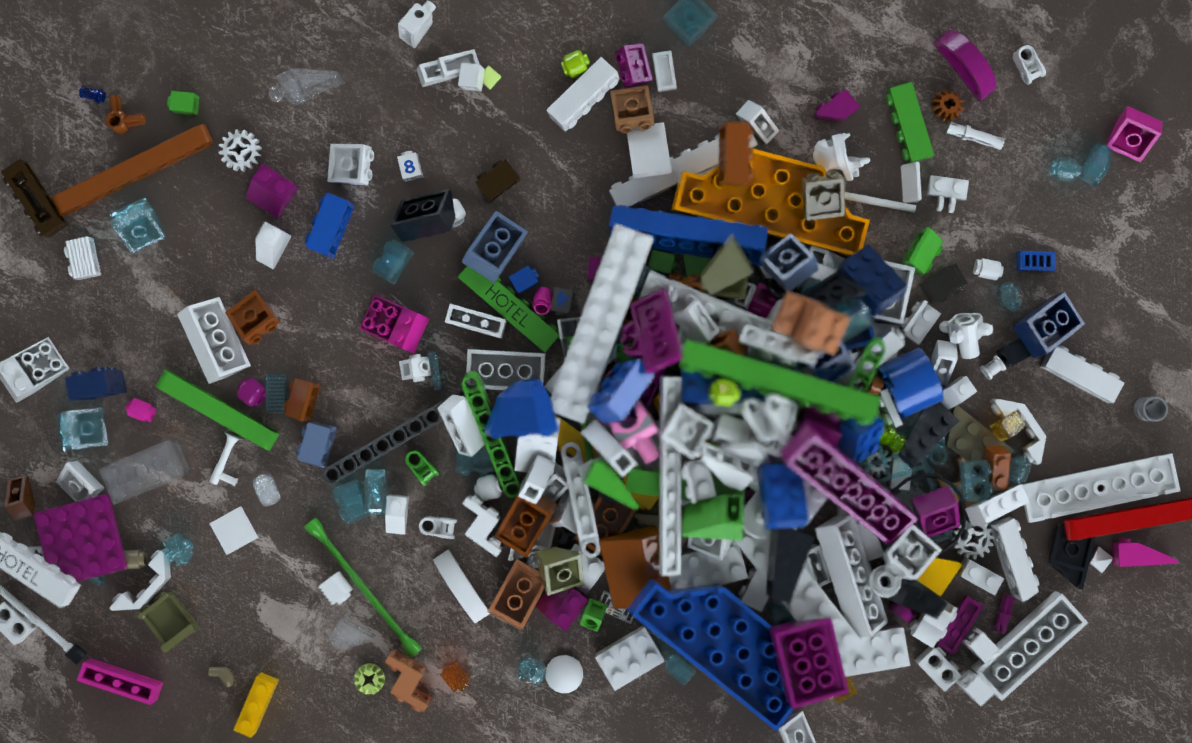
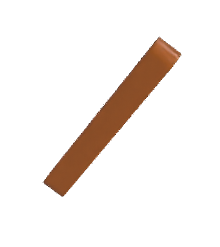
[52,124,214,216]

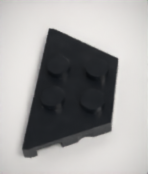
[1048,524,1096,590]

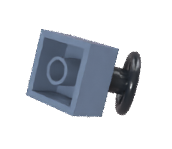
[760,233,819,300]

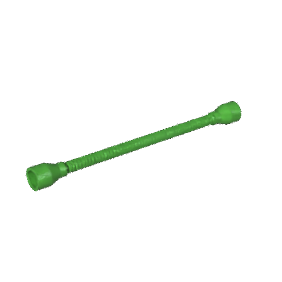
[304,517,422,658]

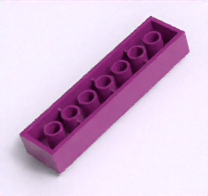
[779,424,918,546]

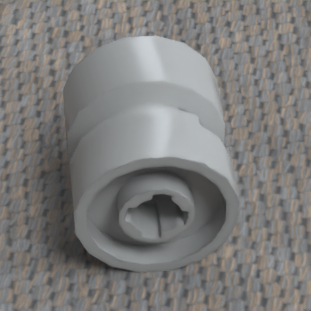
[1133,397,1168,422]

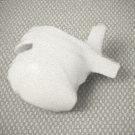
[813,133,871,181]

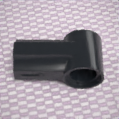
[552,526,575,550]

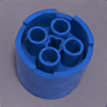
[875,348,944,419]

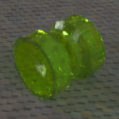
[879,426,907,453]

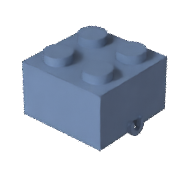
[296,422,337,468]

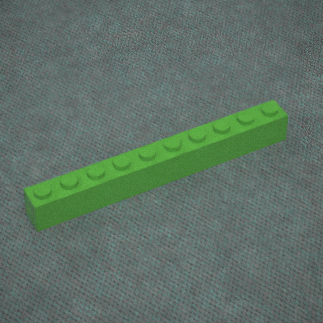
[679,340,881,425]

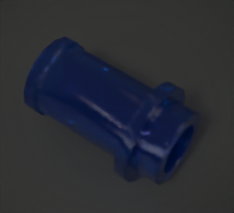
[79,86,106,104]

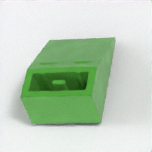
[682,494,744,541]

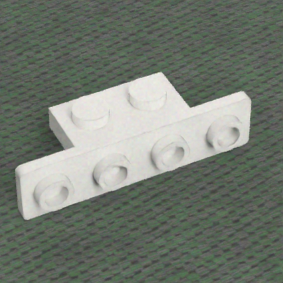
[739,325,820,369]

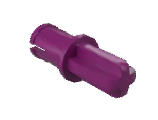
[994,594,1014,634]

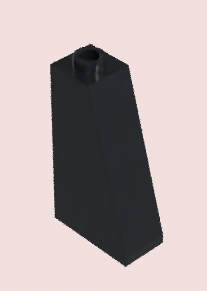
[766,528,815,605]

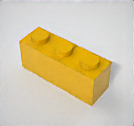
[234,672,279,738]

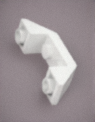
[990,399,1046,465]
[109,548,171,611]

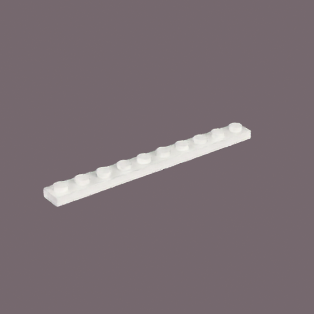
[659,377,682,576]

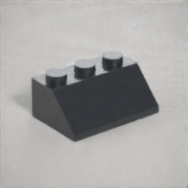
[390,189,456,242]

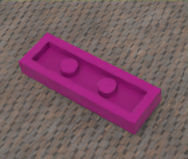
[936,595,984,655]

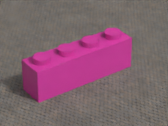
[77,658,163,705]

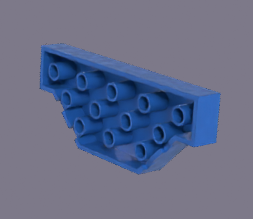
[626,579,794,732]

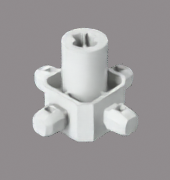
[939,313,993,359]

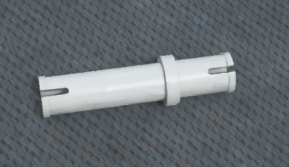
[945,121,1005,150]

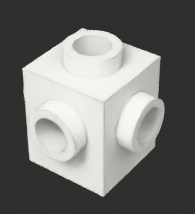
[399,354,432,382]

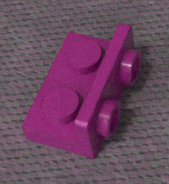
[616,43,653,88]

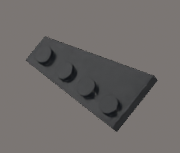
[778,271,865,310]
[898,402,959,469]
[879,560,948,619]

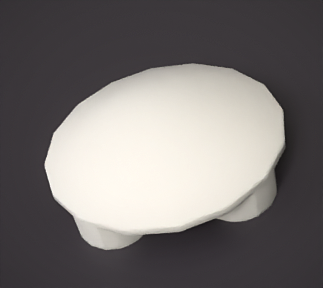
[545,655,583,693]

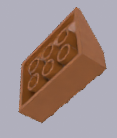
[599,525,671,609]

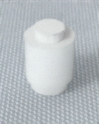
[973,258,1004,281]

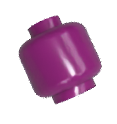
[237,378,267,407]

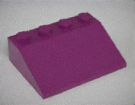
[769,617,849,709]

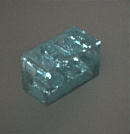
[959,459,993,501]

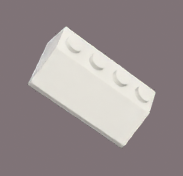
[177,297,251,384]
[988,517,1039,602]

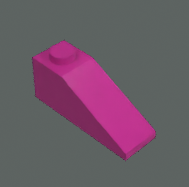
[1112,538,1178,567]

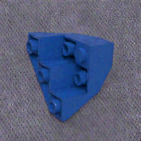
[484,378,559,438]

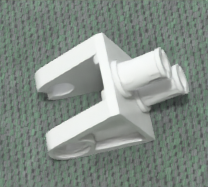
[741,395,799,447]

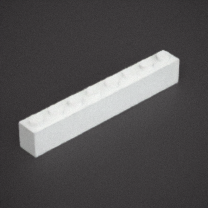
[609,134,758,208]

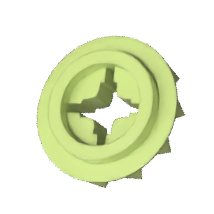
[354,663,385,694]

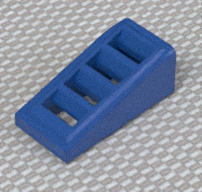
[1016,251,1056,271]

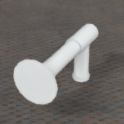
[209,431,243,486]

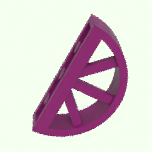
[933,30,996,103]

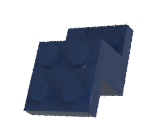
[787,335,857,383]

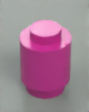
[532,287,553,315]
[125,398,156,422]

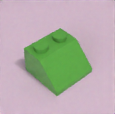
[901,227,943,276]

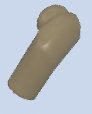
[208,666,235,687]

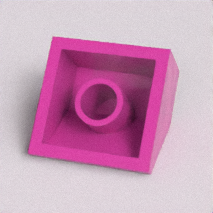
[1106,106,1162,162]

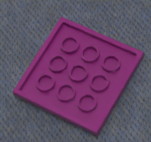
[33,494,128,582]

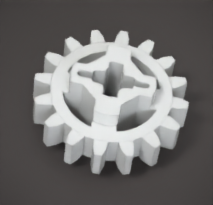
[219,129,262,172]
[951,519,995,559]

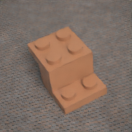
[771,291,851,355]
[385,649,432,712]

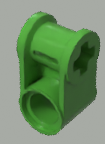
[405,449,440,486]

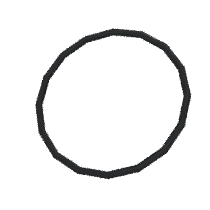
[892,473,967,553]

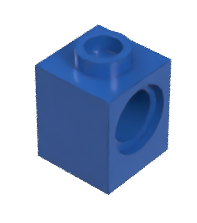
[509,265,540,295]

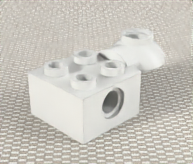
[869,524,942,598]

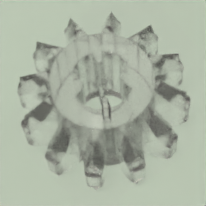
[253,473,281,507]

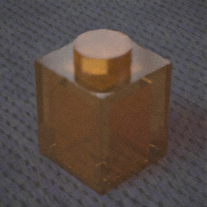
[440,659,471,693]

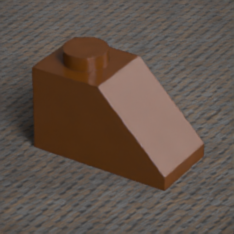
[4,474,35,522]

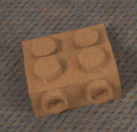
[610,85,654,133]

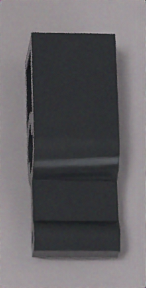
[996,338,1031,368]

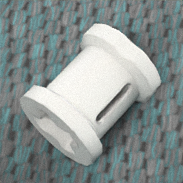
[980,356,1006,380]

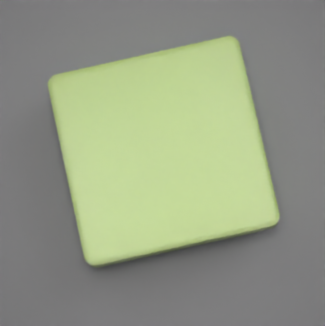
[483,66,501,89]

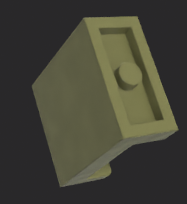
[137,591,200,654]

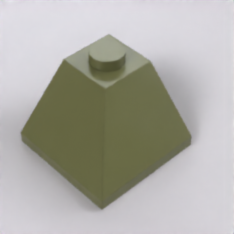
[536,547,584,595]

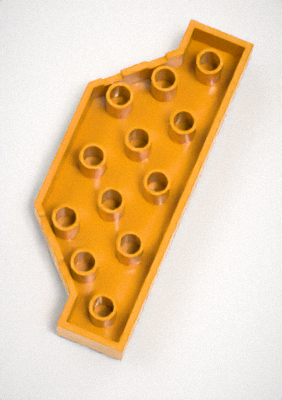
[671,148,870,257]

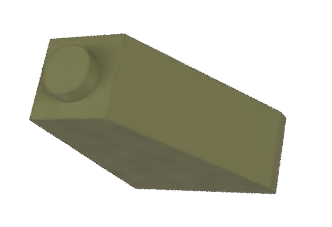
[700,234,753,295]

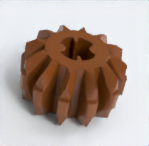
[931,89,964,122]

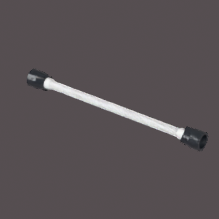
[0,585,87,665]

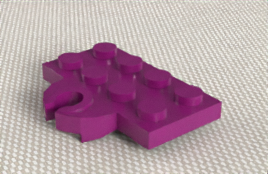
[621,288,684,374]

